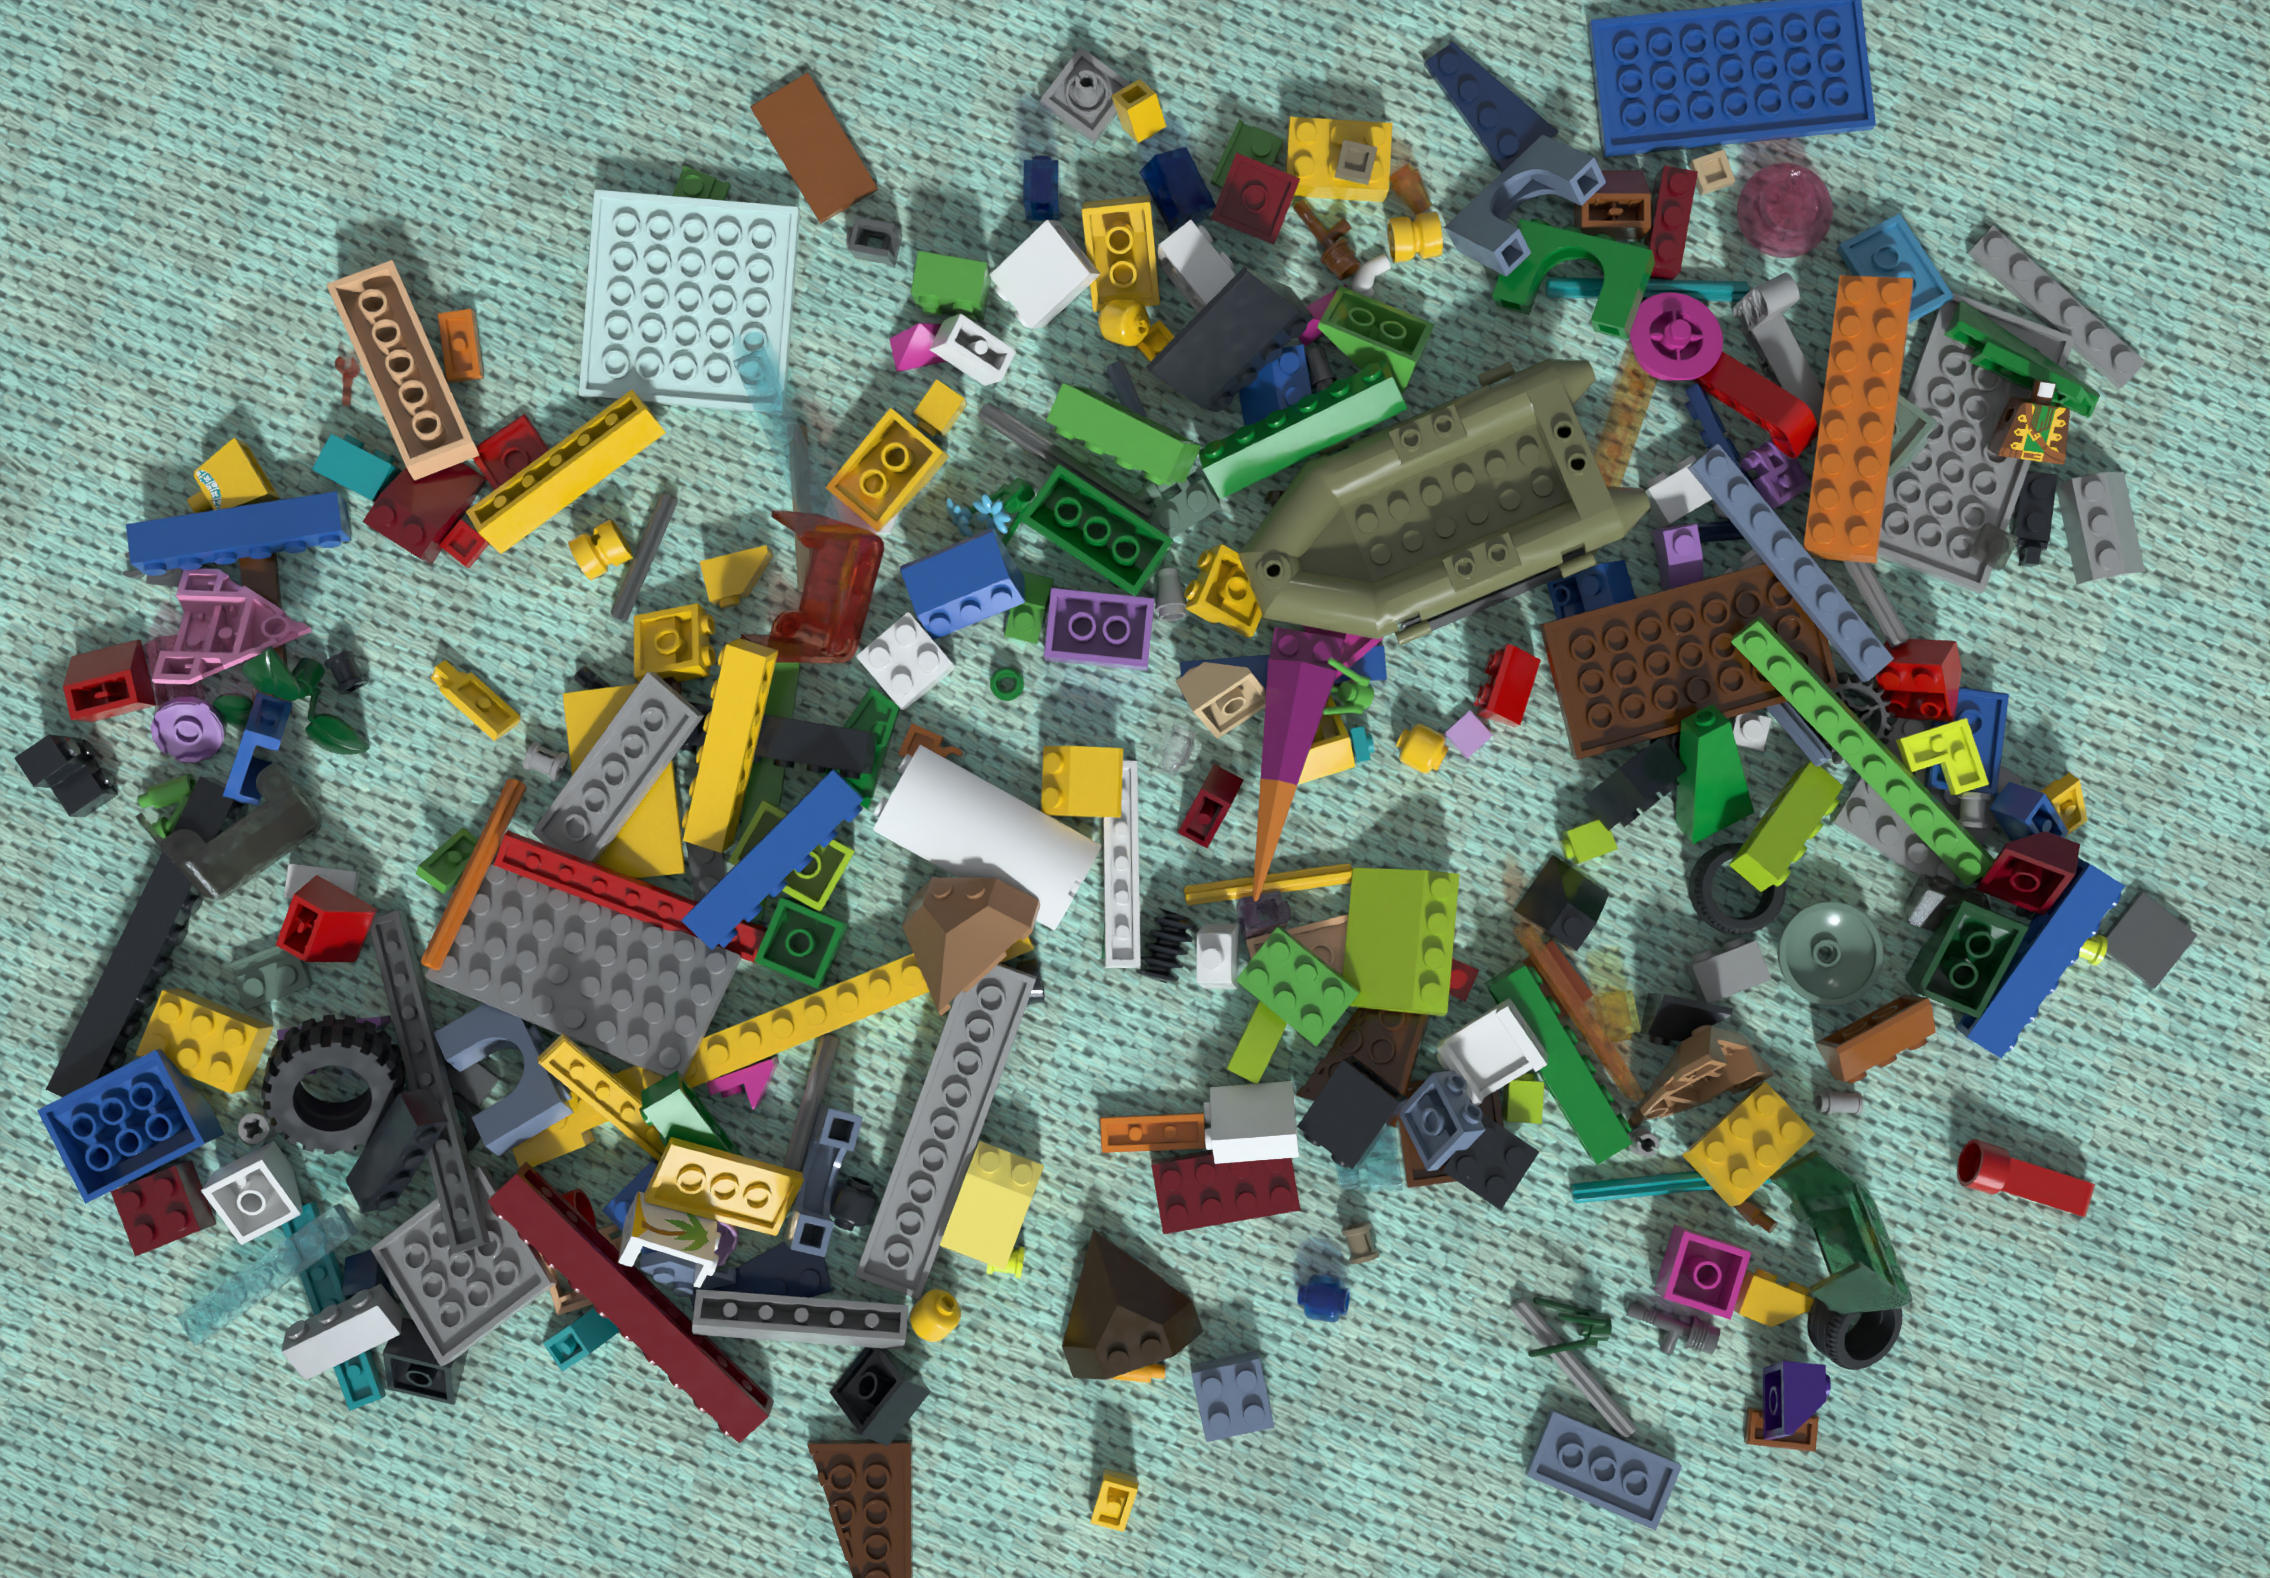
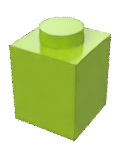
[1559,818,1618,864]
[1502,1072,1544,1124]

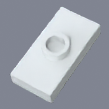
[284,864,360,899]

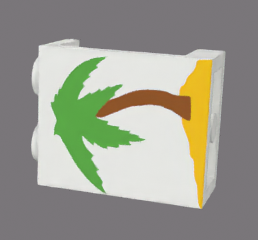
[618,1191,721,1288]

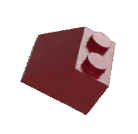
[1976,831,2080,916]

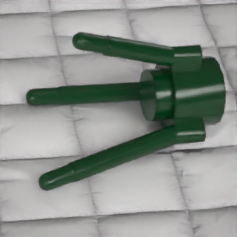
[1528,1297,1612,1357]

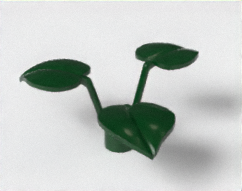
[212,646,370,755]

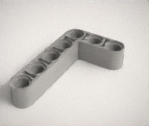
[1733,272,1824,454]

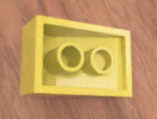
[940,1141,1044,1271]

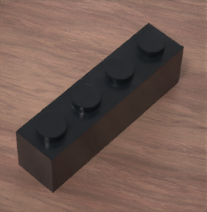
[345,1088,449,1213]

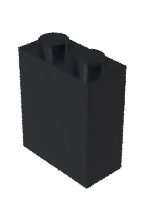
[1297,1055,1408,1170]

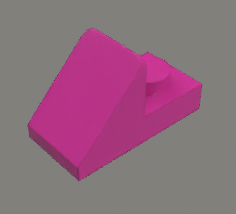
[706,1056,779,1110]

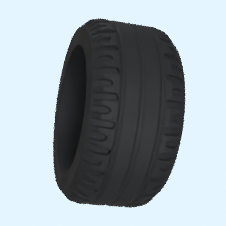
[1689,843,1786,934]
[1807,1272,1903,1370]

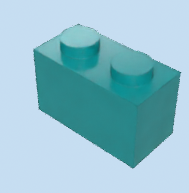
[312,433,402,502]

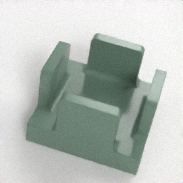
[1888,394,1938,479]

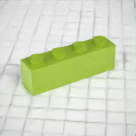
[1729,761,1844,892]

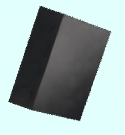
[1146,266,1314,413]

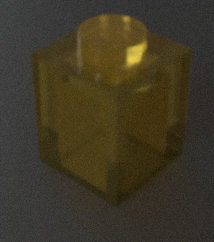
[1592,988,1641,1042]

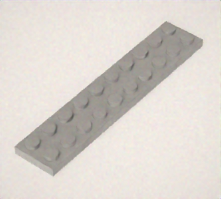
[855,963,1037,1300]

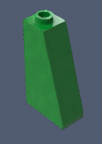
[1675,704,1754,844]

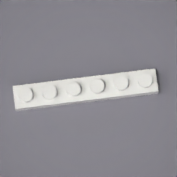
[1103,761,1140,968]

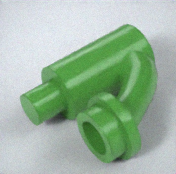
[137,773,196,842]

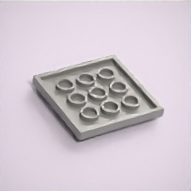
[1831,718,2023,895]
[370,1166,557,1366]

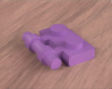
[1741,439,1812,510]

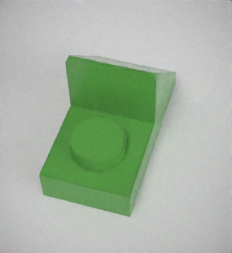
[1004,571,1054,645]
[416,827,479,894]

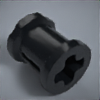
[324,650,368,695]

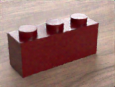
[1644,165,1698,280]

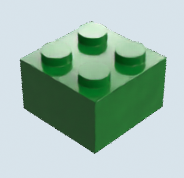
[754,897,850,989]

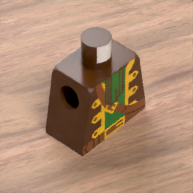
[1988,379,2070,465]

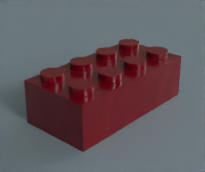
[1151,1149,1301,1234]

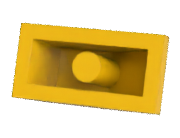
[700,545,773,609]

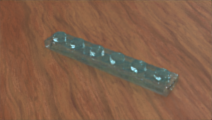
[733,347,849,551]
[177,1203,359,1346]

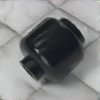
[830,1176,878,1231]

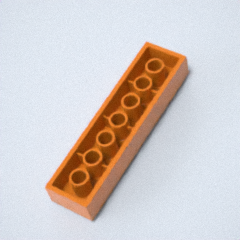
[1803,275,1913,564]

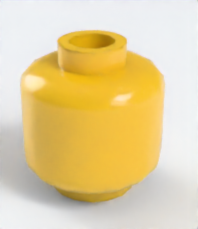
[1098,299,1150,346]
[1396,723,1449,774]
[910,1289,961,1342]

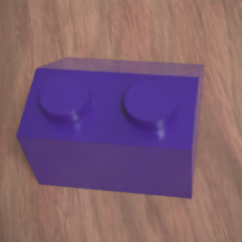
[1763,1361,1831,1440]

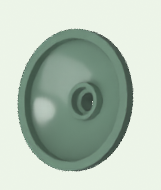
[1777,902,1884,1006]

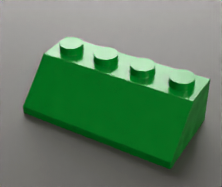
[1020,464,1174,597]

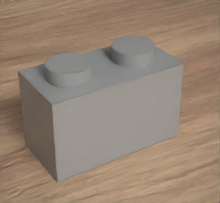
[1684,936,1772,1004]

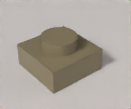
[1335,140,1377,185]

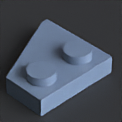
[640,1251,737,1297]

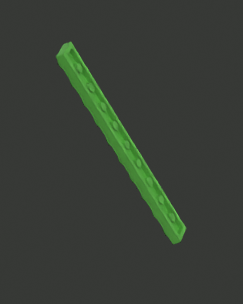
[1731,615,1995,886]

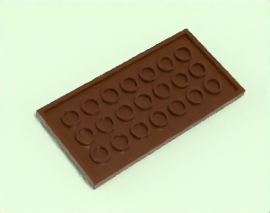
[1539,563,1839,760]

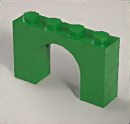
[1492,218,1655,340]

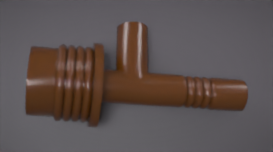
[1293,200,1361,281]

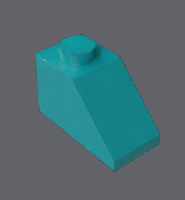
[543,1307,619,1371]

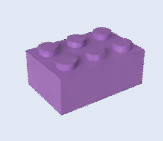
[1044,588,1155,671]

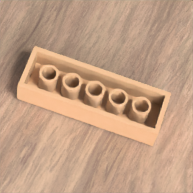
[326,260,479,481]

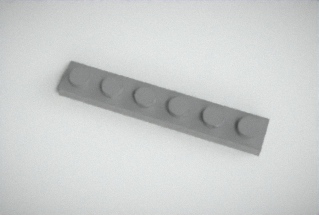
[1967,226,2145,389]

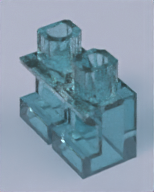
[1337,1126,1403,1194]

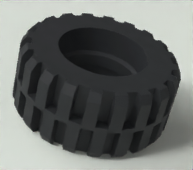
[261,1014,406,1154]

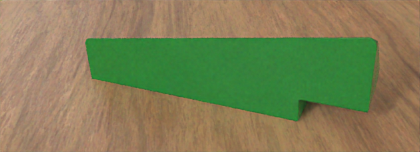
[1944,301,2100,418]

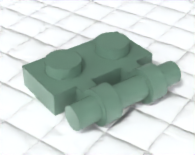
[1133,463,1221,539]

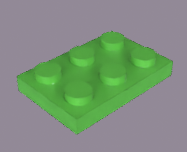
[1235,925,1361,1047]

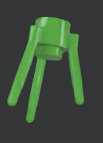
[1322,657,1374,715]

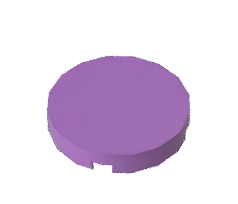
[151,697,226,762]

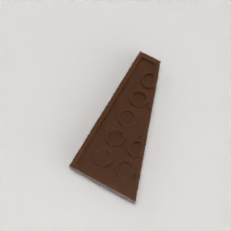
[807,1440,913,1578]

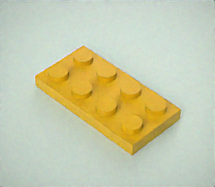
[644,1137,804,1236]

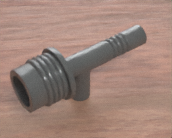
[1626,1302,1721,1355]

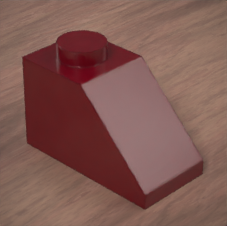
[1177,764,1244,849]

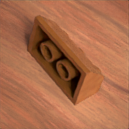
[1815,994,1936,1084]

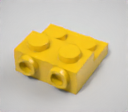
[1184,544,1262,638]
[634,603,716,682]

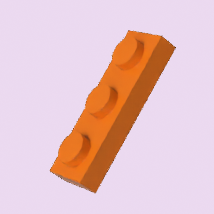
[1100,1112,1205,1153]

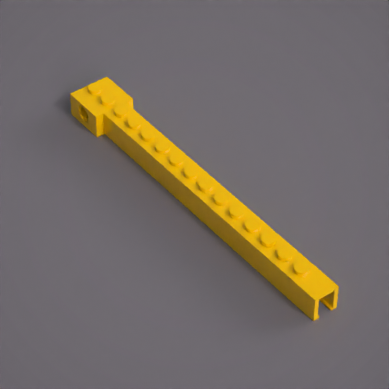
[512,936,1035,1167]

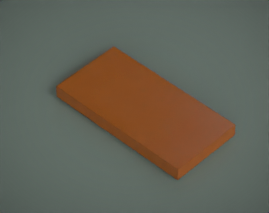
[750,72,878,224]

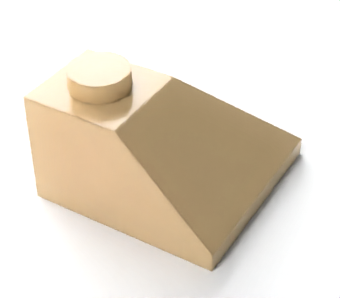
[1175,662,1266,739]

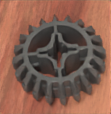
[1803,672,1896,765]

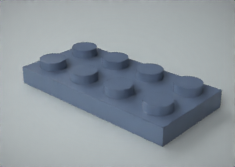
[1525,1408,1682,1531]

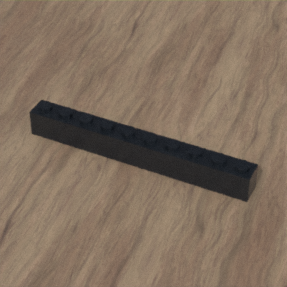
[46,776,249,1097]

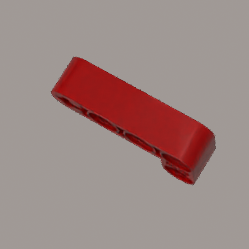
[1691,351,1819,459]

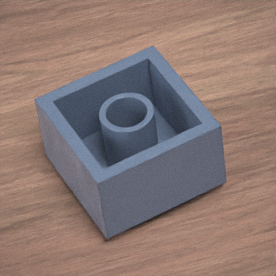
[1190,1350,1275,1442]

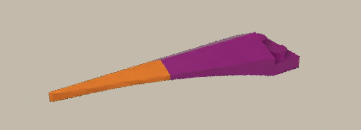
[1253,627,1344,902]

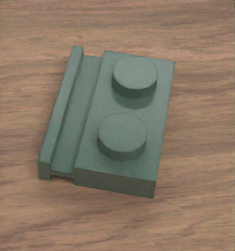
[228,945,314,1010]

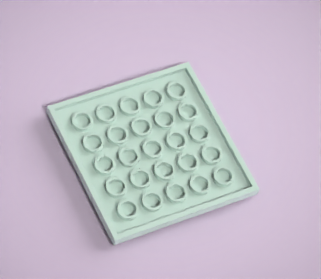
[579,189,801,415]

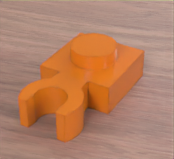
[898,723,963,759]

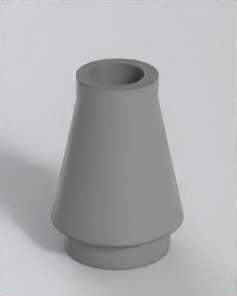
[1155,568,1187,621]

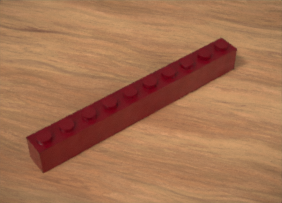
[487,1162,774,1443]

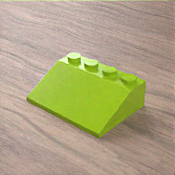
[1342,868,1460,1016]

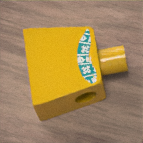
[187,438,280,513]

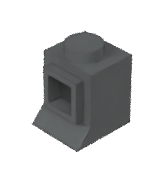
[846,217,903,267]

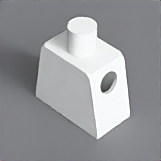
[1196,923,1239,989]

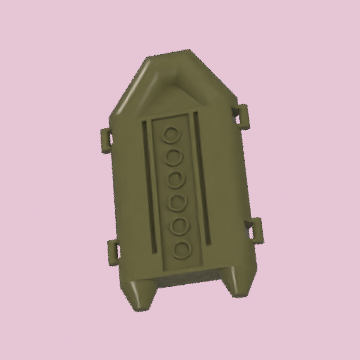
[1238,358,1651,646]

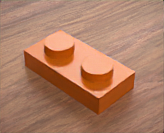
[438,309,484,383]

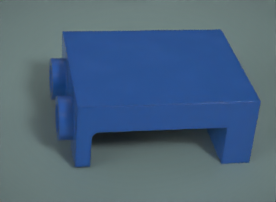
[223,692,293,805]

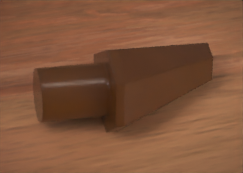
[1733,1198,1778,1233]

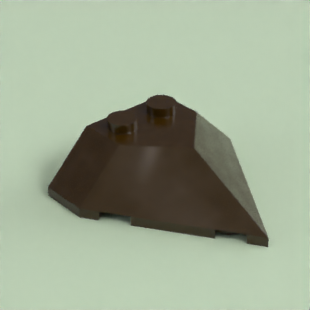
[1062,1228,1203,1380]

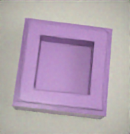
[1443,710,1493,759]

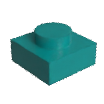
[1348,726,1375,764]

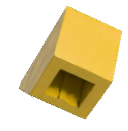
[1734,1268,1815,1327]

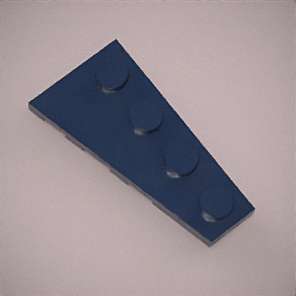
[1424,42,1559,173]
[690,1241,833,1311]

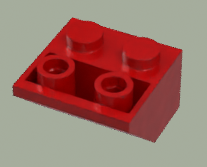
[63,639,157,723]
[1876,639,1962,722]
[1473,644,1541,727]
[276,875,377,962]

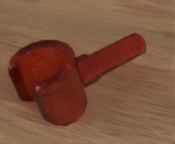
[335,356,360,406]

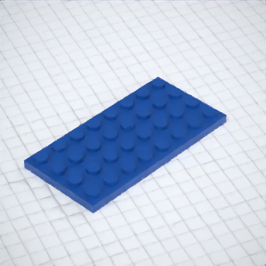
[1588,0,1876,157]

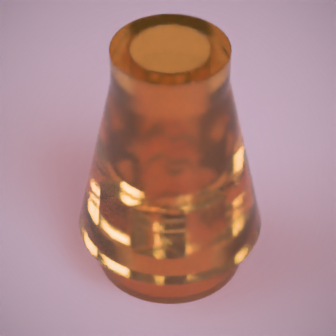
[1389,162,1433,216]

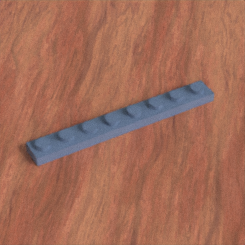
[1688,444,1894,682]

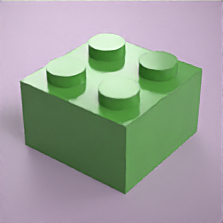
[911,251,991,323]

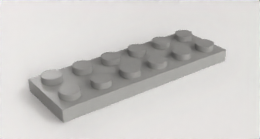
[532,672,704,863]

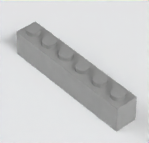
[692,1289,909,1350]

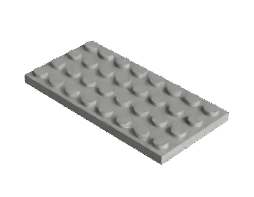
[1878,293,2075,594]
[425,856,741,1078]

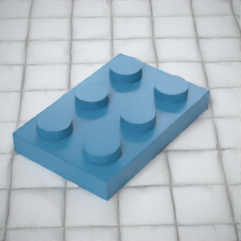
[1837,213,1954,324]

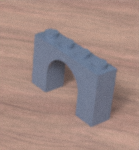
[1444,135,1606,277]
[434,1003,574,1156]
[783,1104,863,1257]

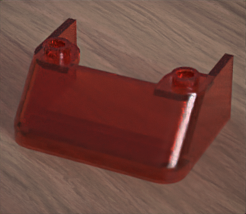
[740,510,884,663]

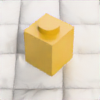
[1111,79,1166,143]
[913,379,967,438]

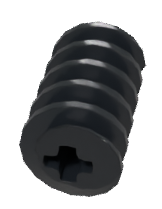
[1135,907,1197,983]

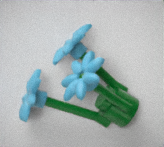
[946,478,1035,547]

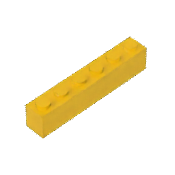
[466,389,666,554]
[682,638,778,853]

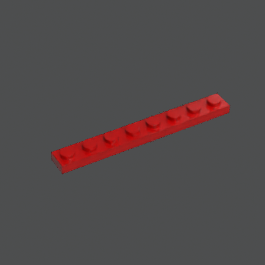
[494,831,768,964]

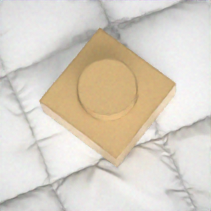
[1689,149,1735,196]

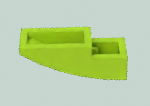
[1226,1000,1287,1085]

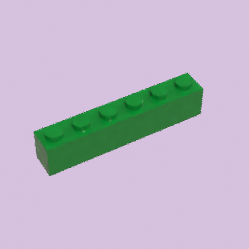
[1198,360,1408,499]
[1484,962,1633,1165]

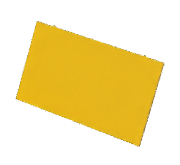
[562,684,685,878]

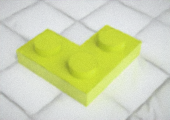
[1896,718,1989,795]

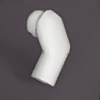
[1351,253,1391,298]

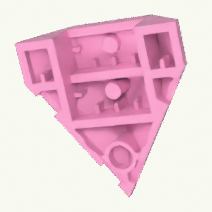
[152,568,312,684]

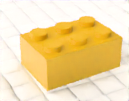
[1285,117,1393,202]
[135,988,274,1094]
[1681,1081,1815,1207]

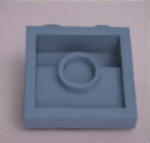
[1399,1071,1486,1171]

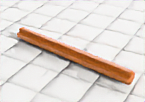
[421,778,526,970]

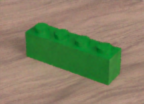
[639,1070,744,1157]

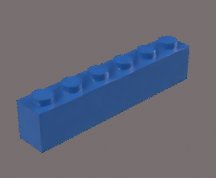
[126,491,352,576]
[681,768,864,950]
[1955,858,2125,1059]

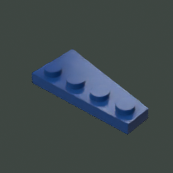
[1685,383,1756,489]

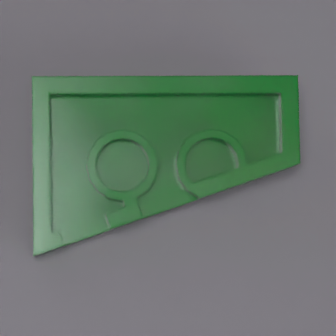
[814,687,900,810]

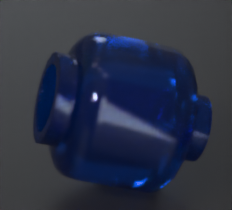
[1297,1274,1350,1323]

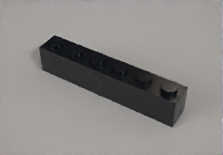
[680,702,879,779]

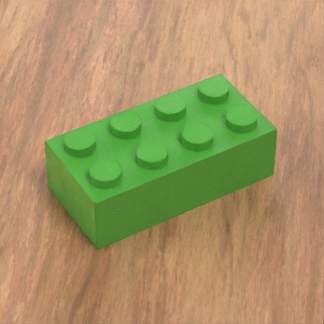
[1046,383,1202,486]

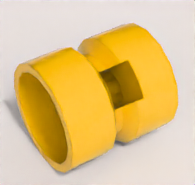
[1387,211,1443,263]
[568,519,634,581]

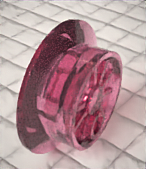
[1737,163,1833,258]

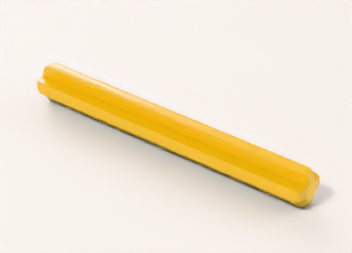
[1184,863,1353,906]

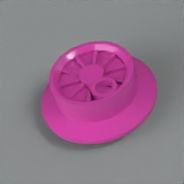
[1629,293,1723,381]

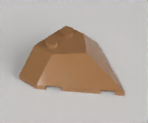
[902,877,1041,1017]
[1627,1025,1774,1128]

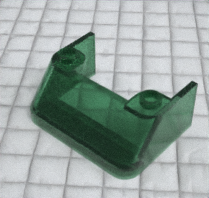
[1770,1149,1913,1315]

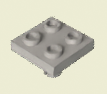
[1040,46,1131,144]

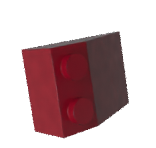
[362,462,487,564]

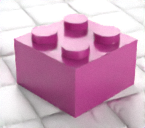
[1654,1224,1751,1320]

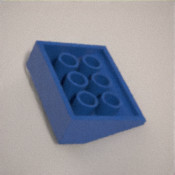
[37,1048,225,1204]

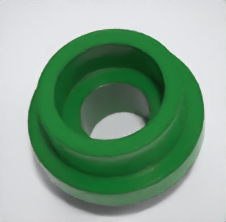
[990,667,1024,701]

